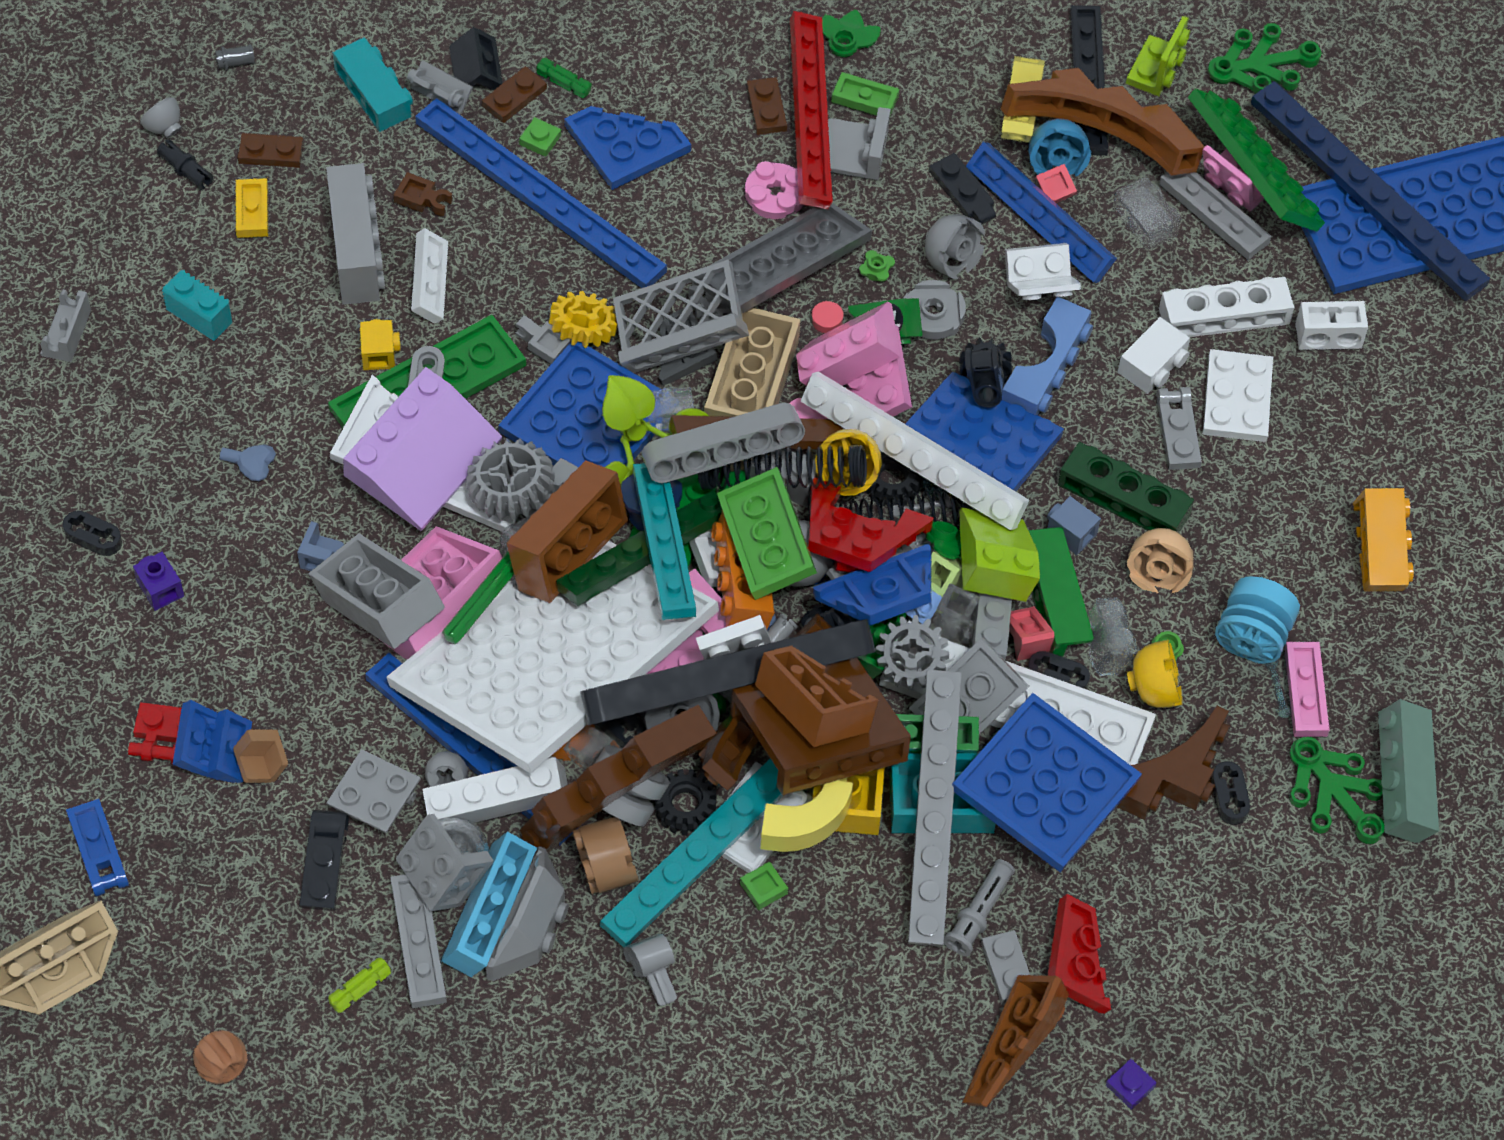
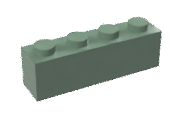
[1378,699,1439,843]

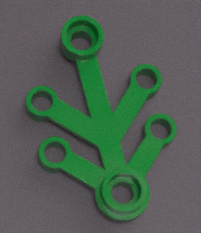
[1208,23,1322,94]
[1289,737,1385,844]

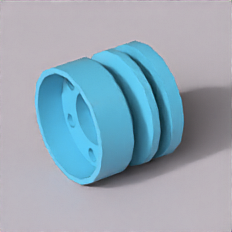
[1215,576,1300,664]

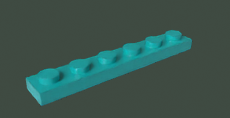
[633,463,696,620]

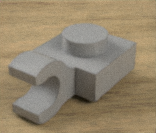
[515,316,571,364]

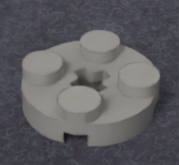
[904,280,966,339]

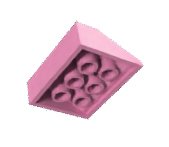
[379,526,502,659]

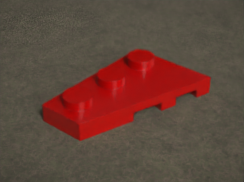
[1048,894,1111,1014]

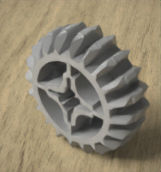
[466,438,555,521]

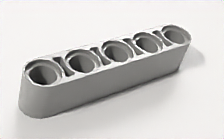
[642,403,805,483]

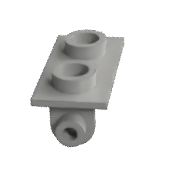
[407,60,473,115]

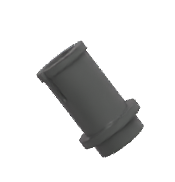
[215,44,255,71]

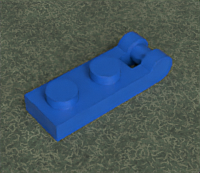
[66,799,129,897]

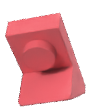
[1009,606,1054,661]

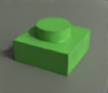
[519,117,561,157]
[740,861,788,910]

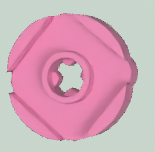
[745,161,804,219]

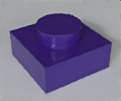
[1105,1059,1157,1110]

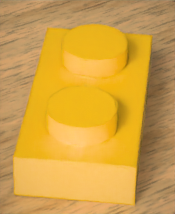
[236,178,268,238]

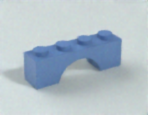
[1002,297,1093,415]

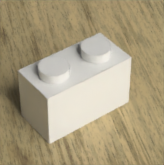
[1118,317,1190,394]

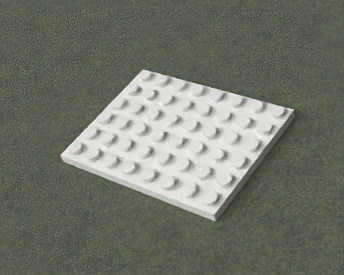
[387,541,719,774]

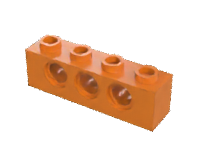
[711,510,774,629]

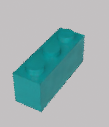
[333,37,413,132]

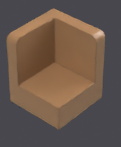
[233,730,288,783]

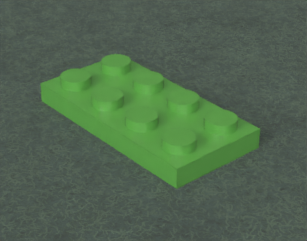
[717,467,817,600]

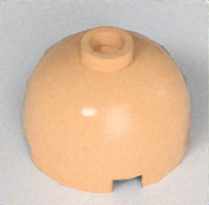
[1127,528,1194,593]

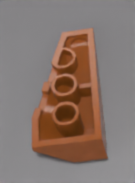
[963,975,1069,1107]

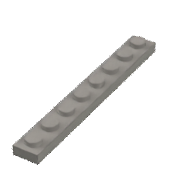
[908,669,962,947]

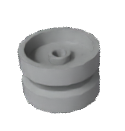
[596,745,670,826]

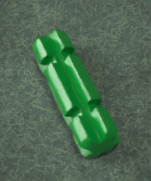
[536,58,592,98]

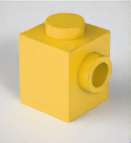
[360,319,401,370]

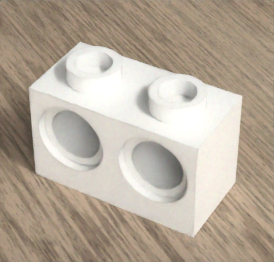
[1295,301,1368,350]

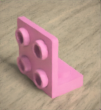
[1202,145,1264,211]

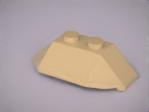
[0,900,118,1014]

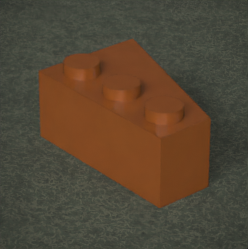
[755,645,879,747]

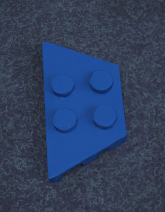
[813,544,932,625]

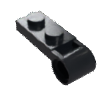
[300,810,349,911]

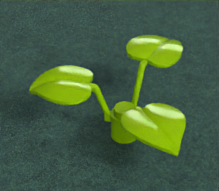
[602,375,709,509]

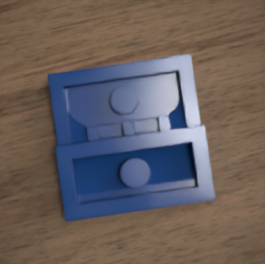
[173,700,252,783]

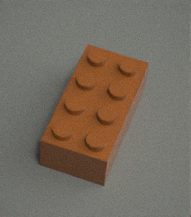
[507,460,628,603]

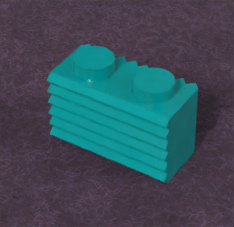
[162,270,232,341]

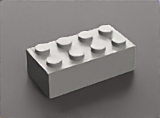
[326,163,385,305]
[308,533,445,649]

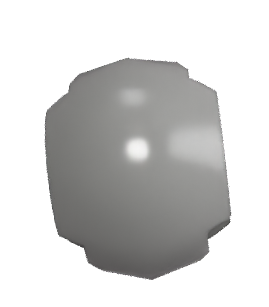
[425,751,468,787]

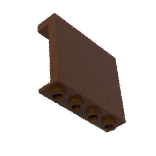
[730,657,911,795]

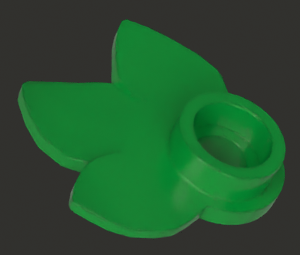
[822,10,881,57]
[926,521,962,561]

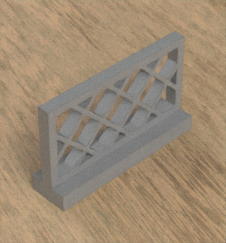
[613,259,749,373]

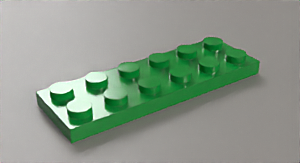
[1188,88,1325,232]
[328,314,527,428]

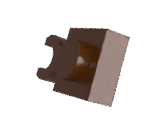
[393,172,453,216]

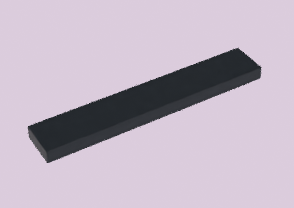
[1070,5,1108,156]

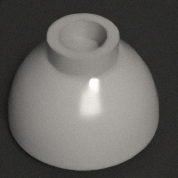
[140,97,182,138]

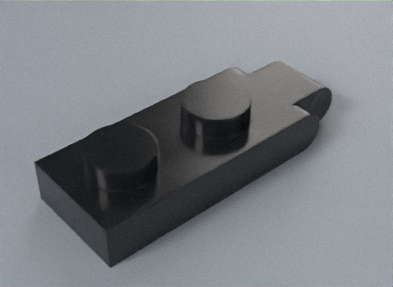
[929,153,996,224]

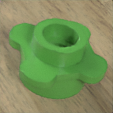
[859,250,895,282]

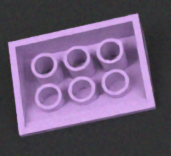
[343,367,502,531]

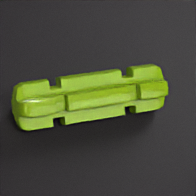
[328,958,391,1013]

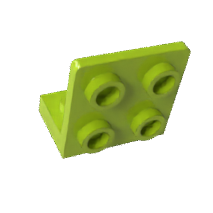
[1126,16,1191,96]

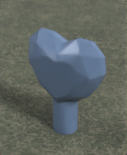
[220,444,276,481]

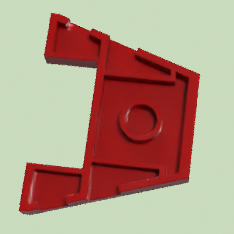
[808,477,934,572]

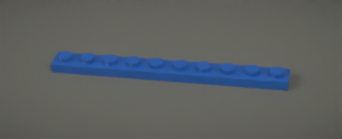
[415,98,667,288]

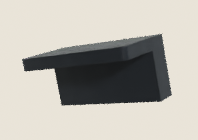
[449,27,503,91]

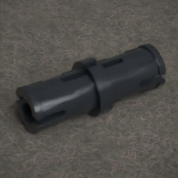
[157,139,214,191]

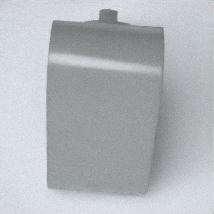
[623,934,677,1006]

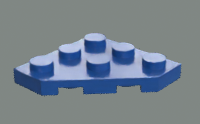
[564,106,691,190]

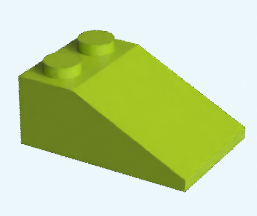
[959,508,1040,602]

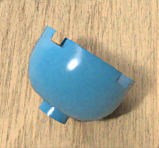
[1028,118,1091,177]

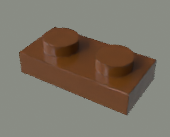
[482,66,547,124]
[747,77,787,135]
[238,133,304,168]

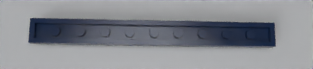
[1251,81,1490,301]

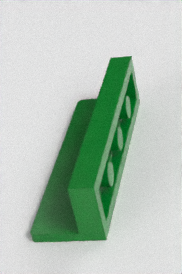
[1028,527,1094,657]

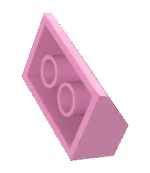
[796,302,900,386]

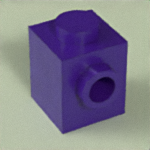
[133,551,184,611]

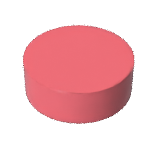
[812,301,843,333]

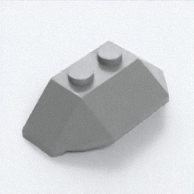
[486,847,569,981]

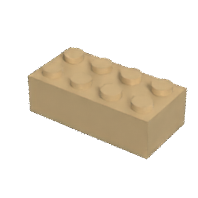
[704,308,800,417]

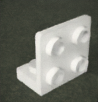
[1005,243,1081,300]

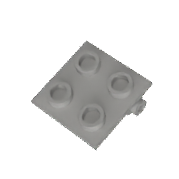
[326,749,421,833]

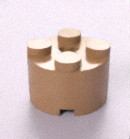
[573,816,639,894]

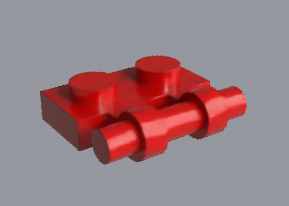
[128,702,182,764]

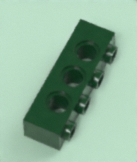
[1058,442,1194,533]

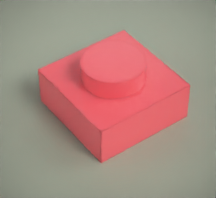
[1036,164,1077,203]

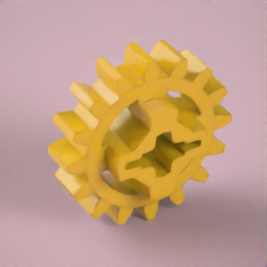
[548,291,617,348]

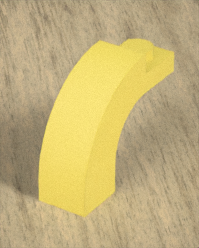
[1001,56,1045,142]
[760,778,853,852]

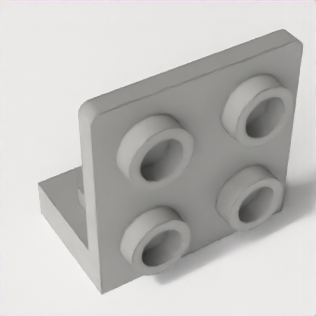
[828,107,891,180]
[396,814,494,912]

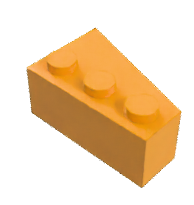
[1353,488,1414,591]

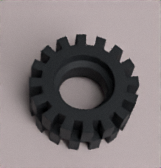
[865,452,922,507]
[655,769,716,835]

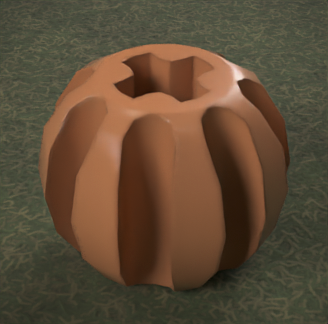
[193,1030,247,1084]

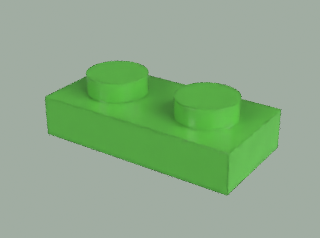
[832,72,899,116]

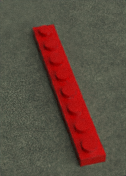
[790,11,833,210]

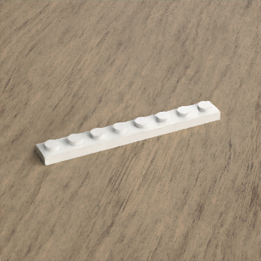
[801,371,1029,530]

